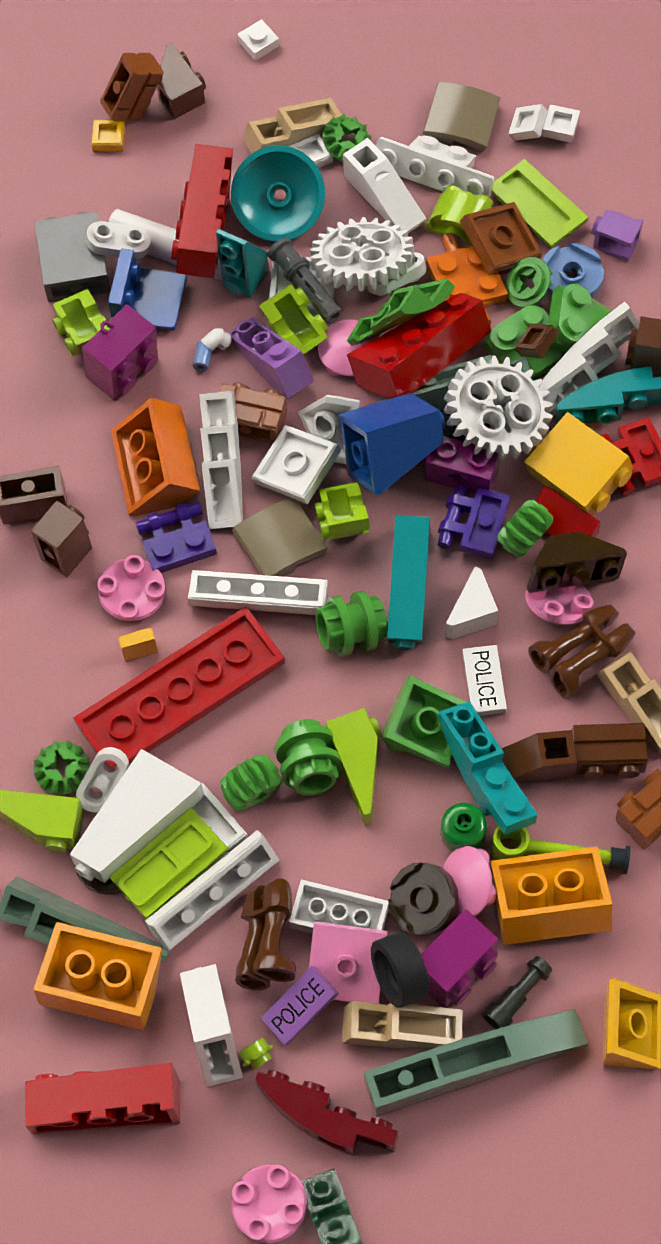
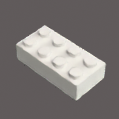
[289,880,389,934]

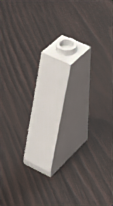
[70,749,204,883]

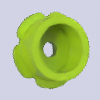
[238,1037,273,1070]

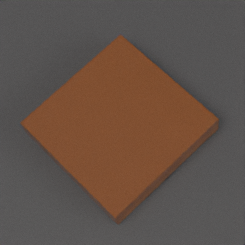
[460,202,543,275]

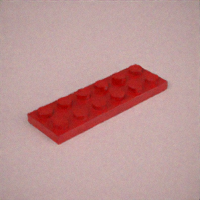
[73,607,285,767]

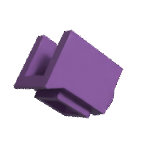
[591,210,644,262]

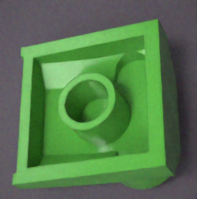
[548,284,613,354]
[483,305,565,381]
[382,675,466,768]

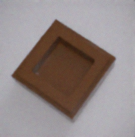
[515,323,559,359]

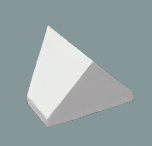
[298,395,360,465]

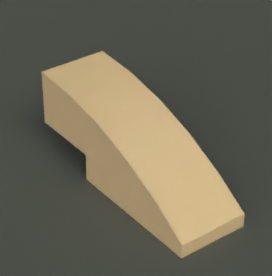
[243,98,342,154]
[596,652,661,754]
[342,1001,463,1049]

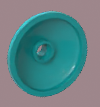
[231,145,325,242]

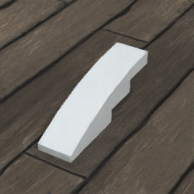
[539,301,639,416]
[199,391,243,529]

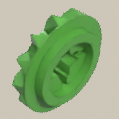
[323,113,372,162]
[505,257,553,308]
[34,740,90,795]

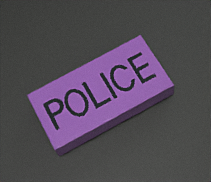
[261,966,339,1045]

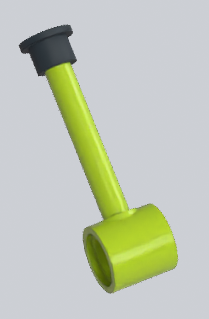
[491,826,630,875]

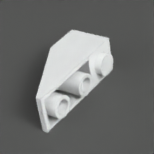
[343,138,426,233]

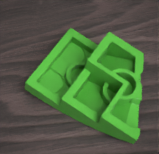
[346,278,455,346]

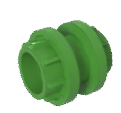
[316,591,388,657]
[274,719,342,796]

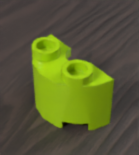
[425,185,493,245]
[259,284,329,355]
[52,289,109,357]
[315,482,370,541]

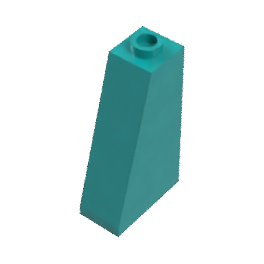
[387,515,430,649]

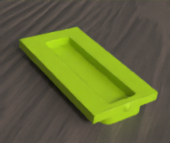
[491,159,589,249]
[109,808,229,920]

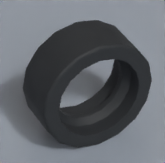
[371,932,429,1008]

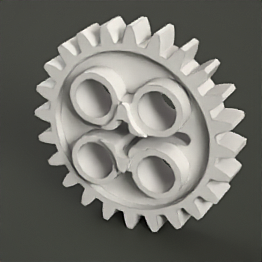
[310,217,415,291]
[444,355,553,461]

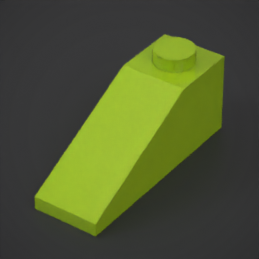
[325,707,382,827]
[0,790,84,853]

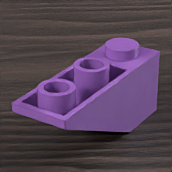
[229,317,314,399]

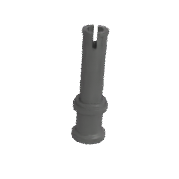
[267,237,343,324]

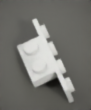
[376,136,494,198]

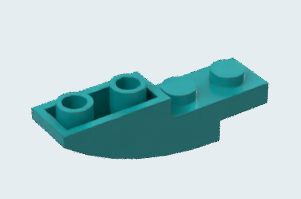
[555,366,661,424]
[438,701,538,835]

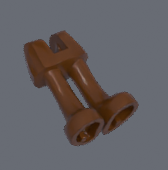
[528,605,636,699]
[235,878,296,990]

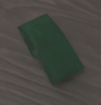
[301,1168,363,1244]

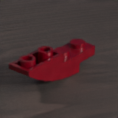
[255,1070,398,1156]

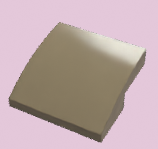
[422,82,501,152]
[232,498,328,577]

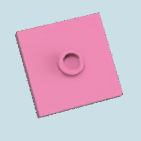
[309,921,388,1004]

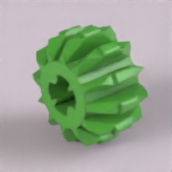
[497,499,553,558]
[220,755,282,810]

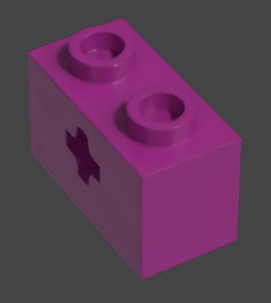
[425,436,499,494]

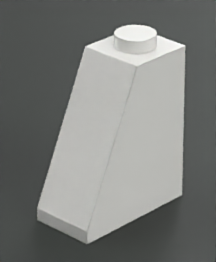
[180,964,243,1087]

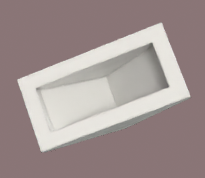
[446,567,498,640]

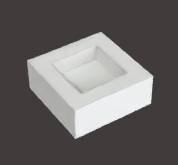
[237,19,280,61]
[508,104,548,141]
[542,105,580,143]

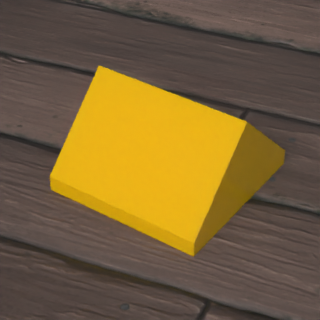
[603,978,661,1070]

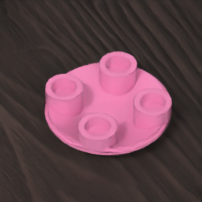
[318,320,379,376]
[97,555,166,621]
[525,581,594,625]
[443,846,497,917]
[232,1165,307,1243]

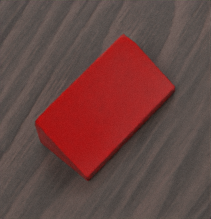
[536,486,600,537]

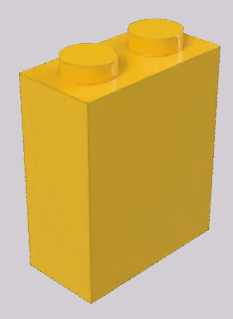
[524,412,633,516]

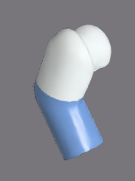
[193,328,231,371]

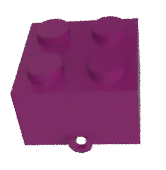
[82,304,158,401]
[421,909,499,1008]

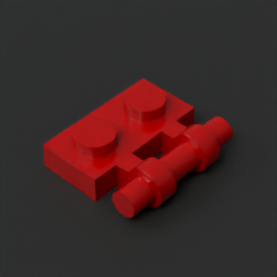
[600,417,661,496]

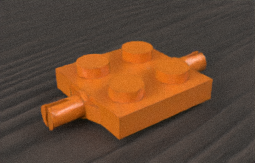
[425,233,508,325]

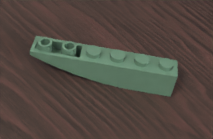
[364,1009,588,1117]

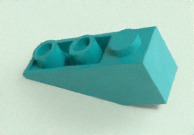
[216,229,269,298]

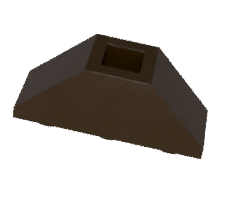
[527,531,627,593]

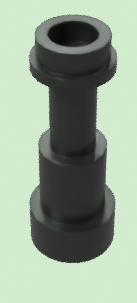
[481,956,553,1029]

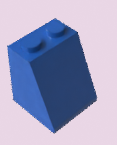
[339,393,445,495]

